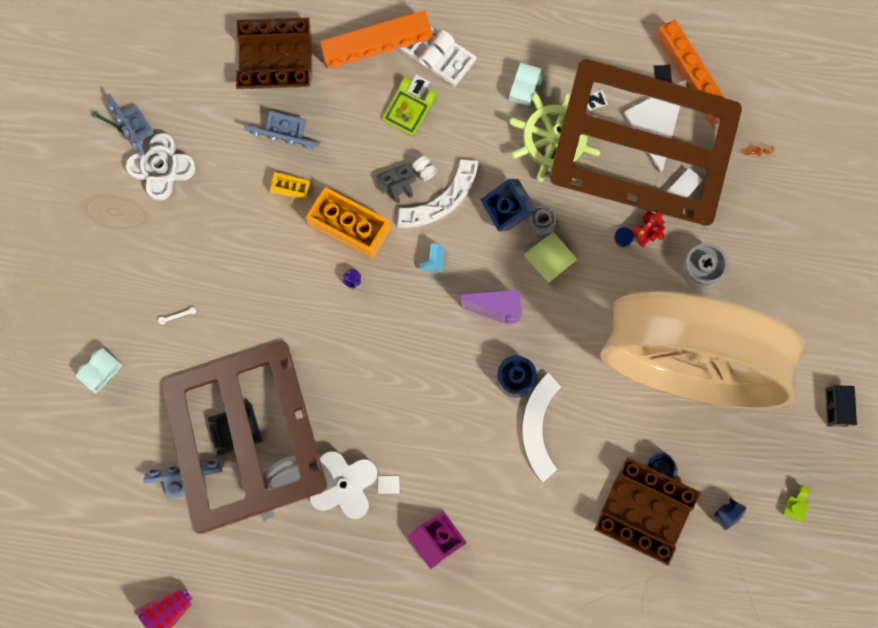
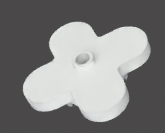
[126,133,196,201]
[310,452,377,519]

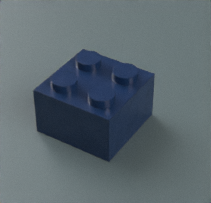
[480,179,537,232]

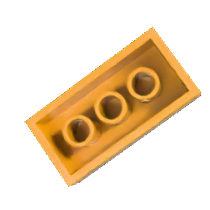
[305,187,392,260]

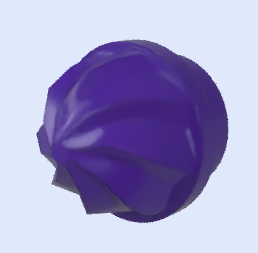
[343,269,362,289]

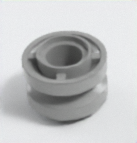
[530,206,557,236]

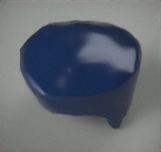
[647,453,678,480]
[713,498,747,530]

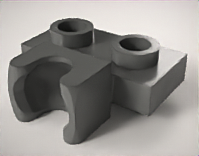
[375,162,417,203]

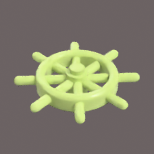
[509,93,600,182]

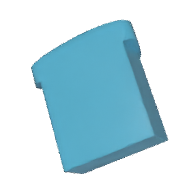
[419,244,445,272]

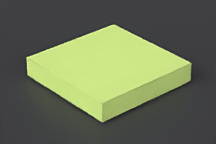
[524,232,578,284]

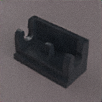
[825,385,857,427]

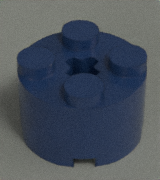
[497,355,537,398]

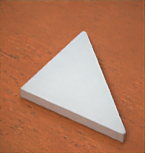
[624,80,687,172]

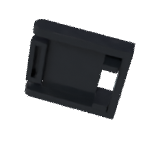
[207,404,263,456]

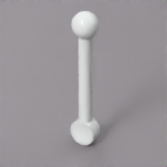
[158,307,197,325]

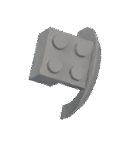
[260,456,337,522]

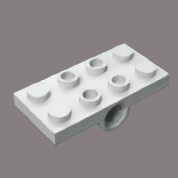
[398,26,477,87]

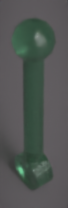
[91,111,123,133]

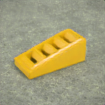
[269,172,310,199]

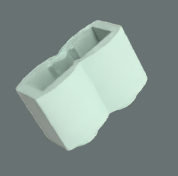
[509,63,544,107]
[76,348,122,394]

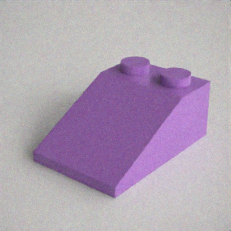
[461,289,522,325]

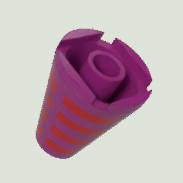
[133,589,192,628]

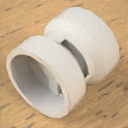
[412,155,438,181]

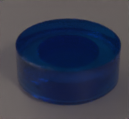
[614,227,634,247]

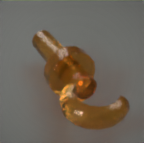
[745,147,775,156]

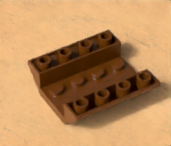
[236,17,312,89]
[594,457,701,566]

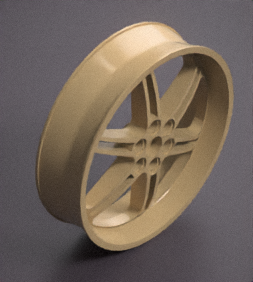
[600,292,806,409]

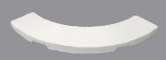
[397,159,479,228]
[522,373,561,483]

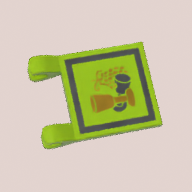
[381,77,437,137]

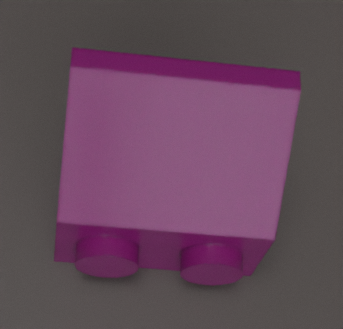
[407,511,467,570]

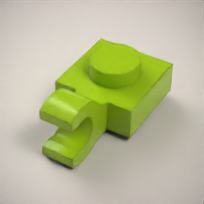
[782,486,810,523]

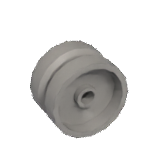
[682,243,729,290]

